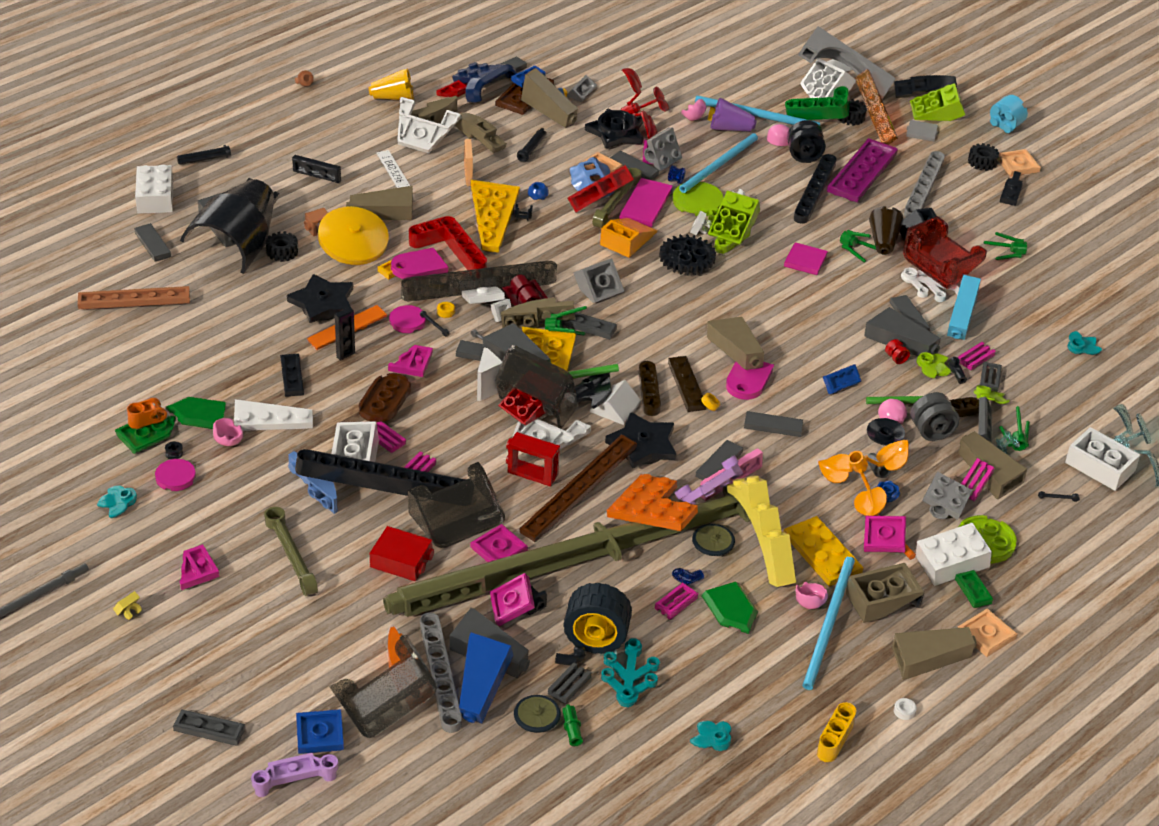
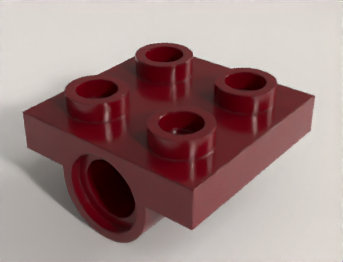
[502,275,548,307]

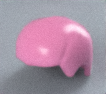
[681,99,707,121]
[767,124,790,146]
[878,399,907,424]
[213,418,243,446]
[796,582,828,609]

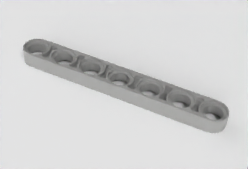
[904,151,945,217]
[420,612,461,733]

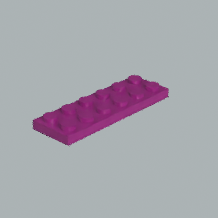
[827,138,898,202]

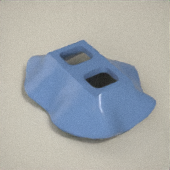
[570,157,614,199]

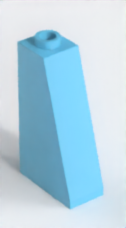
[947,275,981,340]

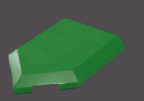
[165,397,226,429]
[115,415,176,454]
[701,581,758,634]

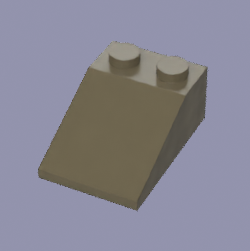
[846,563,924,623]

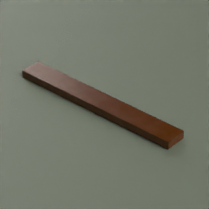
[519,434,637,542]

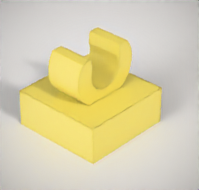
[113,591,142,620]

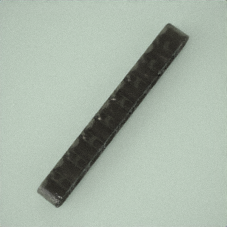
[401,261,557,302]

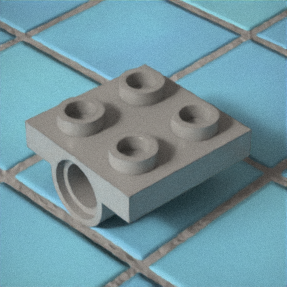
[644,127,682,171]
[922,471,973,520]

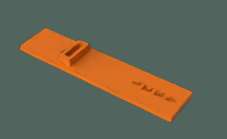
[307,305,387,350]

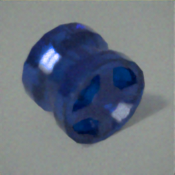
[668,165,686,184]

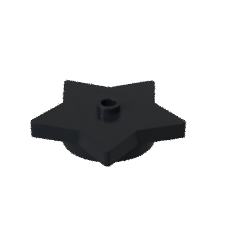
[585,108,643,149]
[287,274,354,323]
[605,413,676,468]

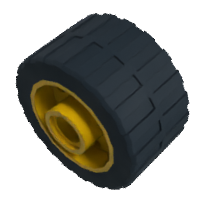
[563,583,632,654]

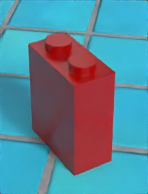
[369,526,434,581]

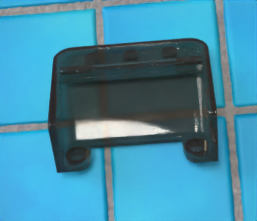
[408,462,505,548]
[329,634,437,738]

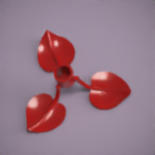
[621,68,669,139]

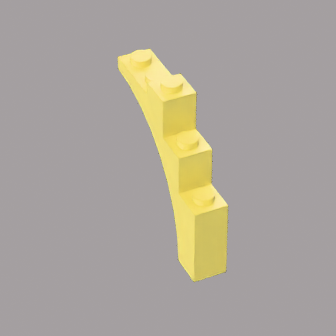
[727,476,796,587]

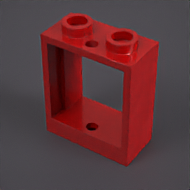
[506,432,560,487]

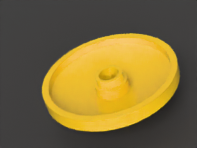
[318,206,389,265]

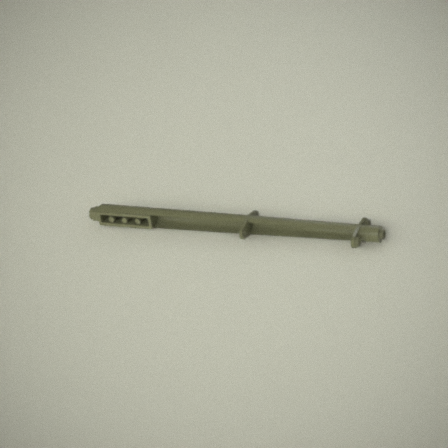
[383,485,751,617]

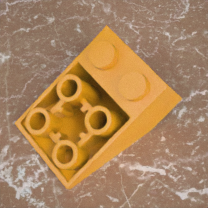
[600,218,657,258]

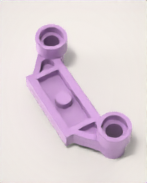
[674,455,743,505]
[251,753,338,797]

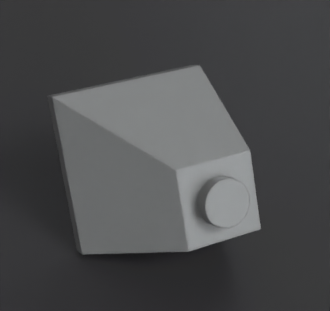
[574,258,624,303]

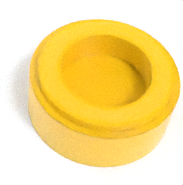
[437,302,455,318]
[701,393,720,411]

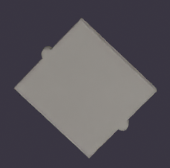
[906,120,938,142]

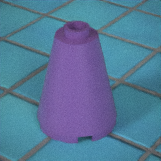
[711,98,757,132]

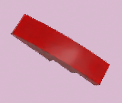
[567,165,634,213]

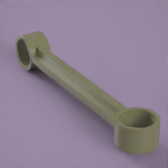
[592,168,642,228]
[264,507,318,596]

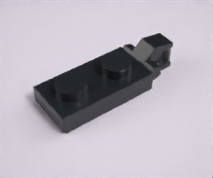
[1000,171,1023,206]

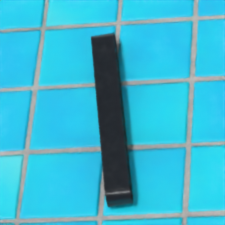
[295,449,474,506]

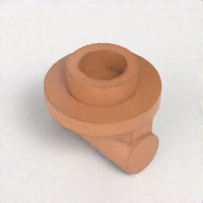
[295,70,314,87]

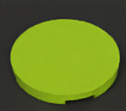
[673,182,723,216]
[958,515,1017,563]

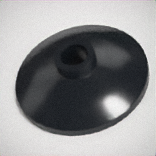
[867,418,905,446]

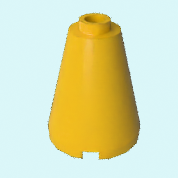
[368,68,414,100]

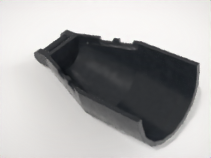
[180,178,280,274]

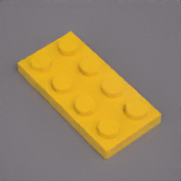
[783,516,864,587]

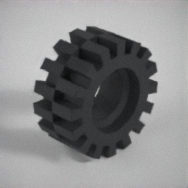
[838,99,867,126]
[968,143,999,171]
[266,231,298,262]

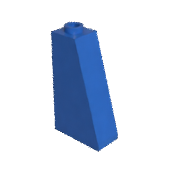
[459,632,513,723]

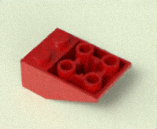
[498,364,569,426]

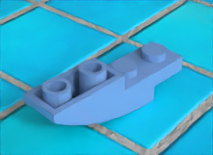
[288,451,338,514]

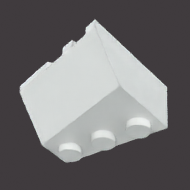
[800,59,856,98]

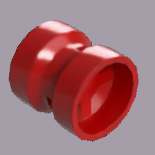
[885,339,910,364]

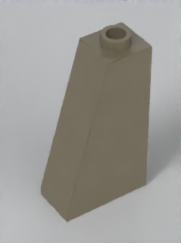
[521,68,578,128]
[346,186,413,220]
[707,317,764,370]
[959,431,1027,499]
[892,627,976,680]

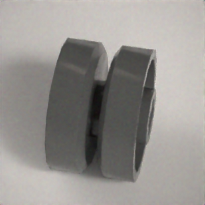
[910,392,960,441]

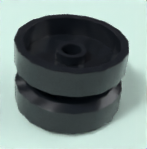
[787,120,826,163]

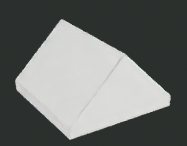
[477,348,503,401]
[590,380,641,425]

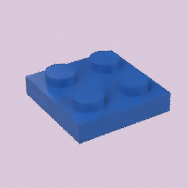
[296,709,344,754]

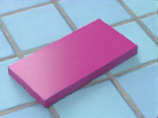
[619,178,673,228]

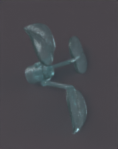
[1113,404,1159,487]

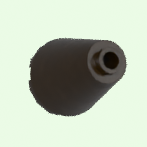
[869,206,904,255]

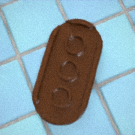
[359,373,411,422]

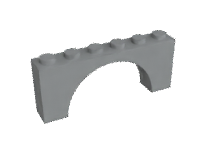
[798,26,896,108]

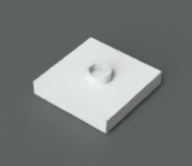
[462,286,505,304]

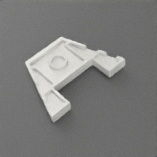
[398,97,461,153]
[513,419,591,449]

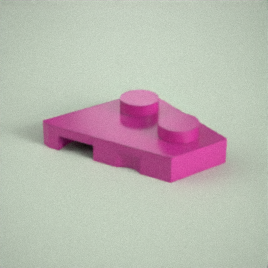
[388,345,433,377]
[180,544,220,590]

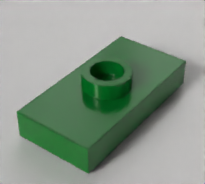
[955,570,993,608]

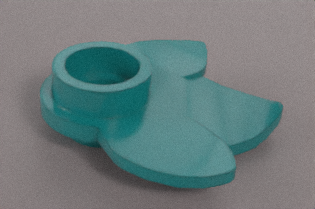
[1067,331,1102,355]
[97,486,137,518]
[690,721,732,751]

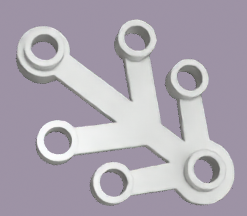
[901,266,962,302]

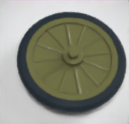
[692,524,735,556]
[514,695,561,733]

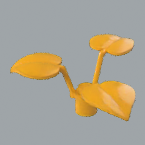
[818,440,909,516]

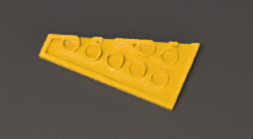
[470,179,520,253]
[522,327,576,412]

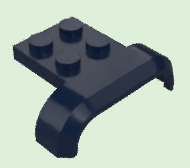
[452,62,518,102]

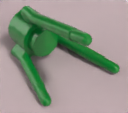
[840,230,876,263]
[983,232,1027,260]
[545,306,587,336]
[999,406,1030,451]

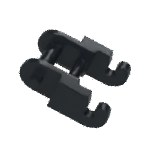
[515,204,533,221]

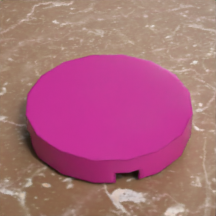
[389,305,426,333]
[155,459,196,491]

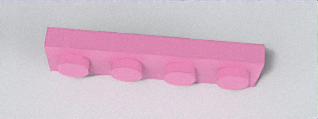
[700,448,763,501]

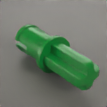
[562,704,583,747]

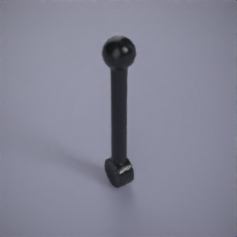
[420,311,449,337]
[1038,491,1080,502]

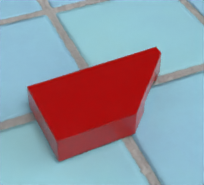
[436,80,467,97]

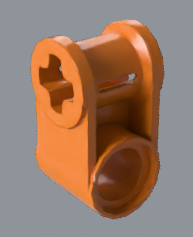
[127,398,167,429]

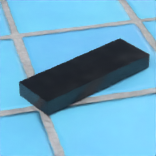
[292,155,341,183]
[335,307,355,361]
[280,353,304,397]

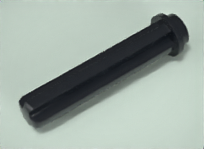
[517,128,547,162]
[177,145,231,165]

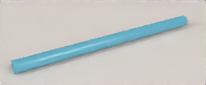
[695,95,820,126]
[679,133,758,193]
[802,557,855,690]

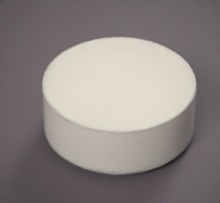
[894,698,917,720]

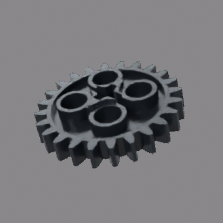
[659,234,716,276]

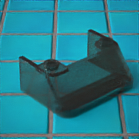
[495,345,578,429]

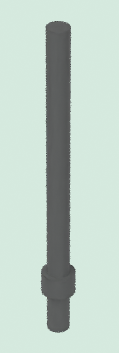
[0,563,89,618]

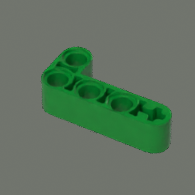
[785,86,850,120]

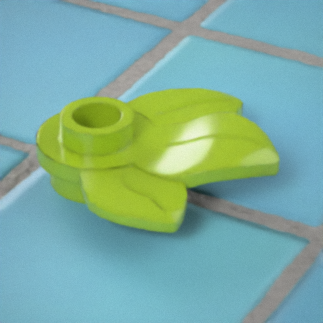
[916,352,951,378]
[973,385,1010,404]

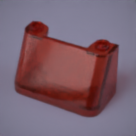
[903,216,987,289]

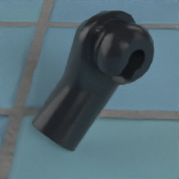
[948,357,967,384]
[555,646,586,666]

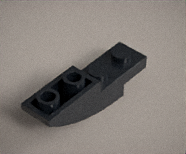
[894,75,958,98]

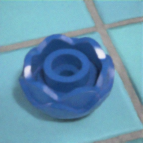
[528,182,549,200]
[876,481,900,503]

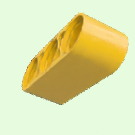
[817,702,856,762]

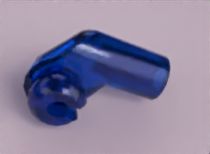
[672,568,704,585]

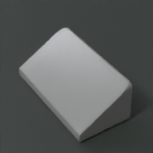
[567,75,597,102]

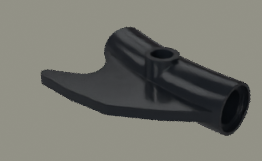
[562,373,611,409]

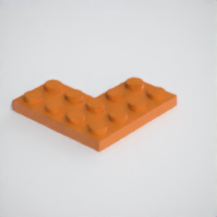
[607,474,698,531]

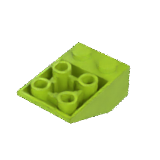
[910,83,965,121]
[708,190,760,245]

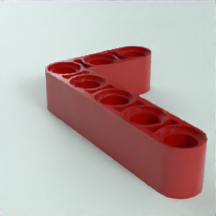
[409,216,487,279]

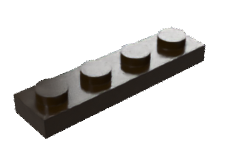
[668,356,706,412]

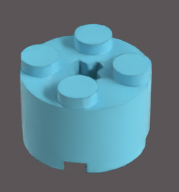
[990,95,1028,133]

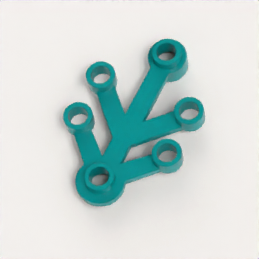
[601,638,660,707]

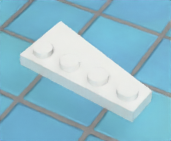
[234,399,313,431]

